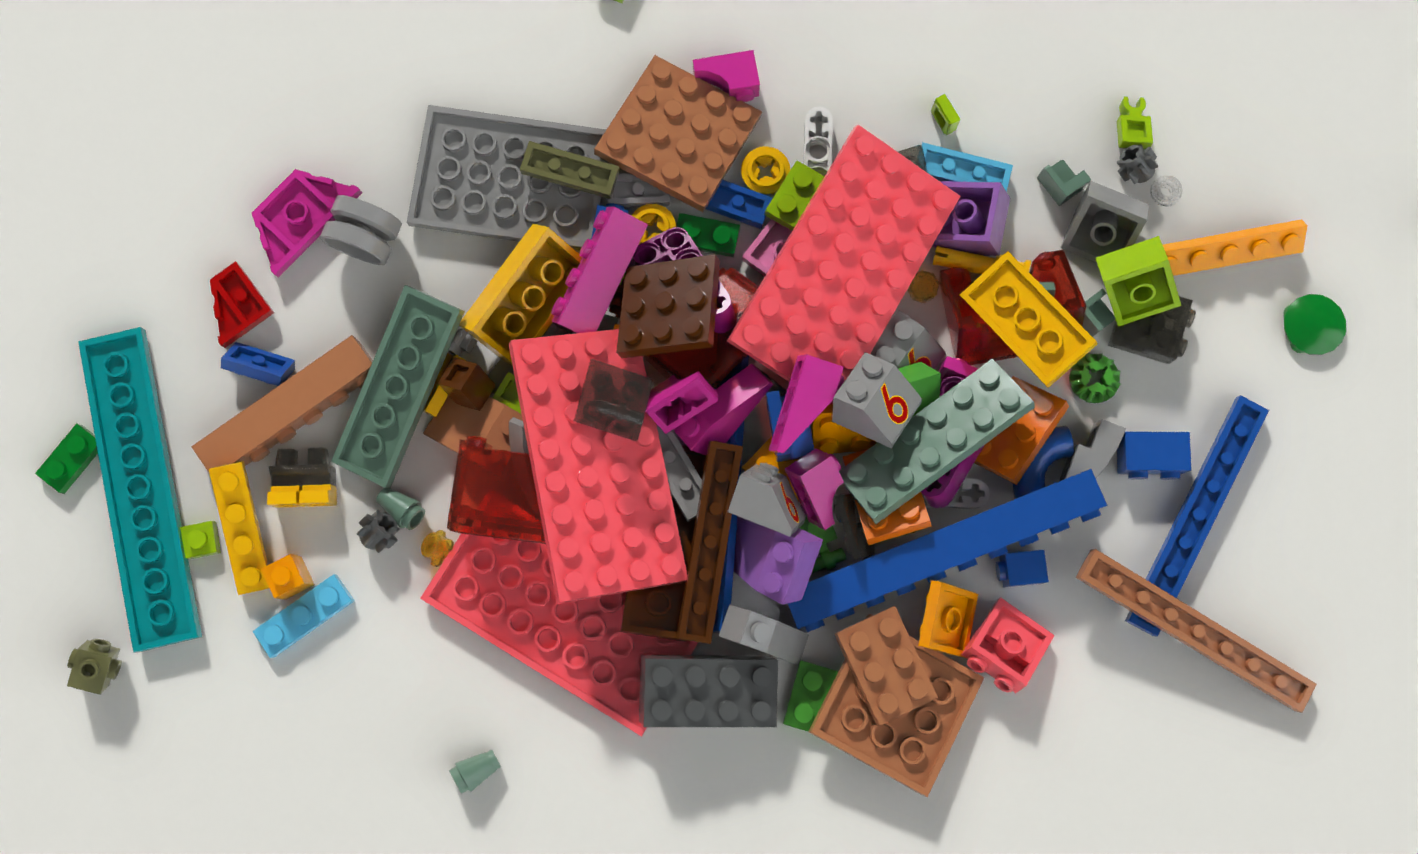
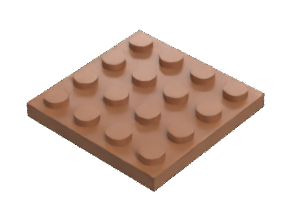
[594,55,762,212]
[808,614,984,797]

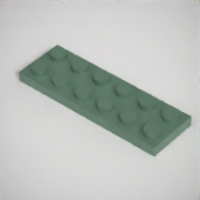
[331,285,465,488]
[839,359,1035,524]

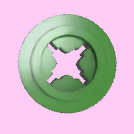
[1069,353,1121,403]

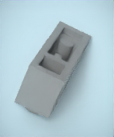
[719,605,809,665]

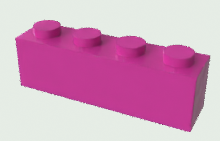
[551,207,648,334]

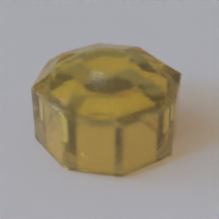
[907,270,940,304]

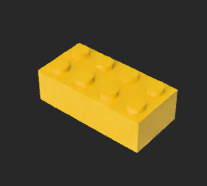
[459,224,583,365]

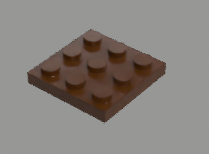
[616,254,720,358]

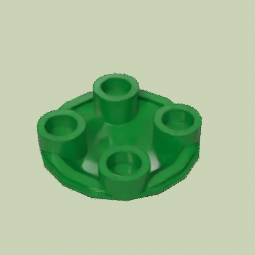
[1283,294,1346,355]

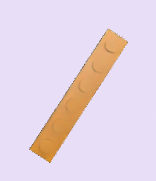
[1163,219,1308,276]

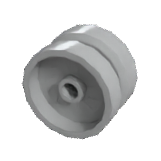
[319,195,402,265]

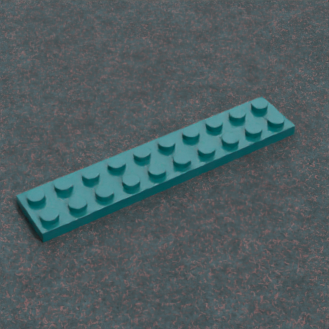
[78,327,202,653]

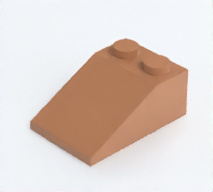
[423,395,523,481]

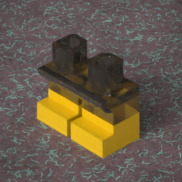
[267,447,337,508]

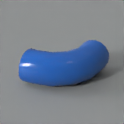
[1013,426,1074,499]

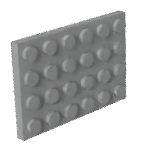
[407,105,607,250]

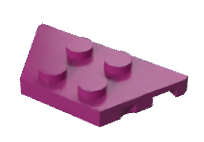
[251,169,362,278]

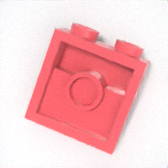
[961,597,1055,693]

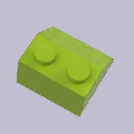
[1095,236,1182,326]

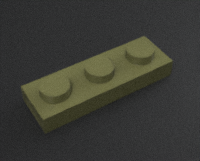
[520,141,620,199]

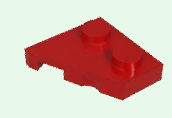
[210,261,275,348]

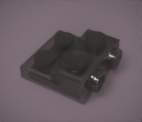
[1108,296,1196,364]

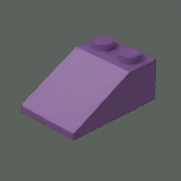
[932,181,1010,256]
[734,516,823,605]

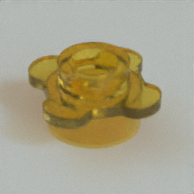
[421,530,454,567]

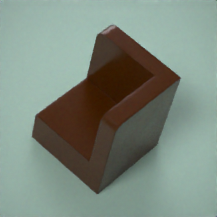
[437,357,495,411]

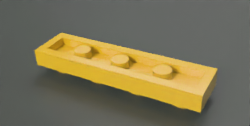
[209,461,269,595]

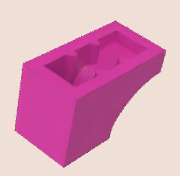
[693,50,760,102]
[645,371,719,434]
[785,448,844,530]

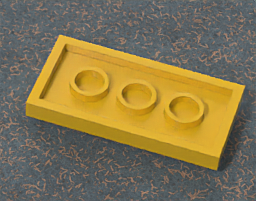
[960,251,1098,388]

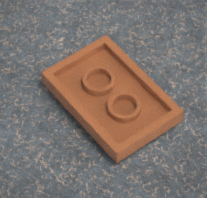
[834,606,938,726]

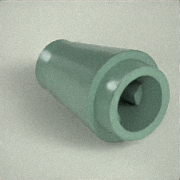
[376,488,425,530]
[449,750,501,794]

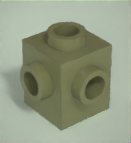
[67,639,122,695]

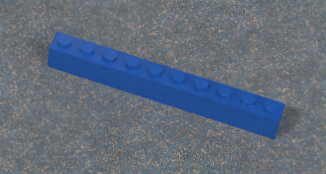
[788,469,1108,632]

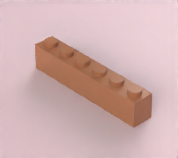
[191,335,373,472]

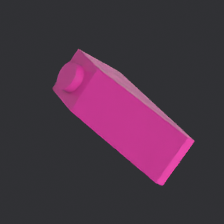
[769,354,844,453]
[674,363,774,455]

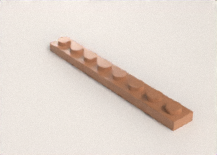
[1076,549,1317,713]

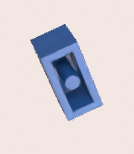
[1117,432,1191,480]

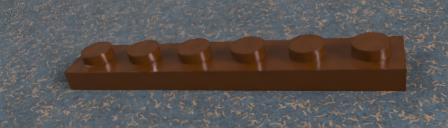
[676,441,743,644]

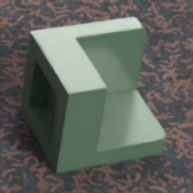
[1037,160,1092,206]
[1071,288,1115,337]

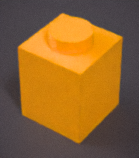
[261,554,315,600]

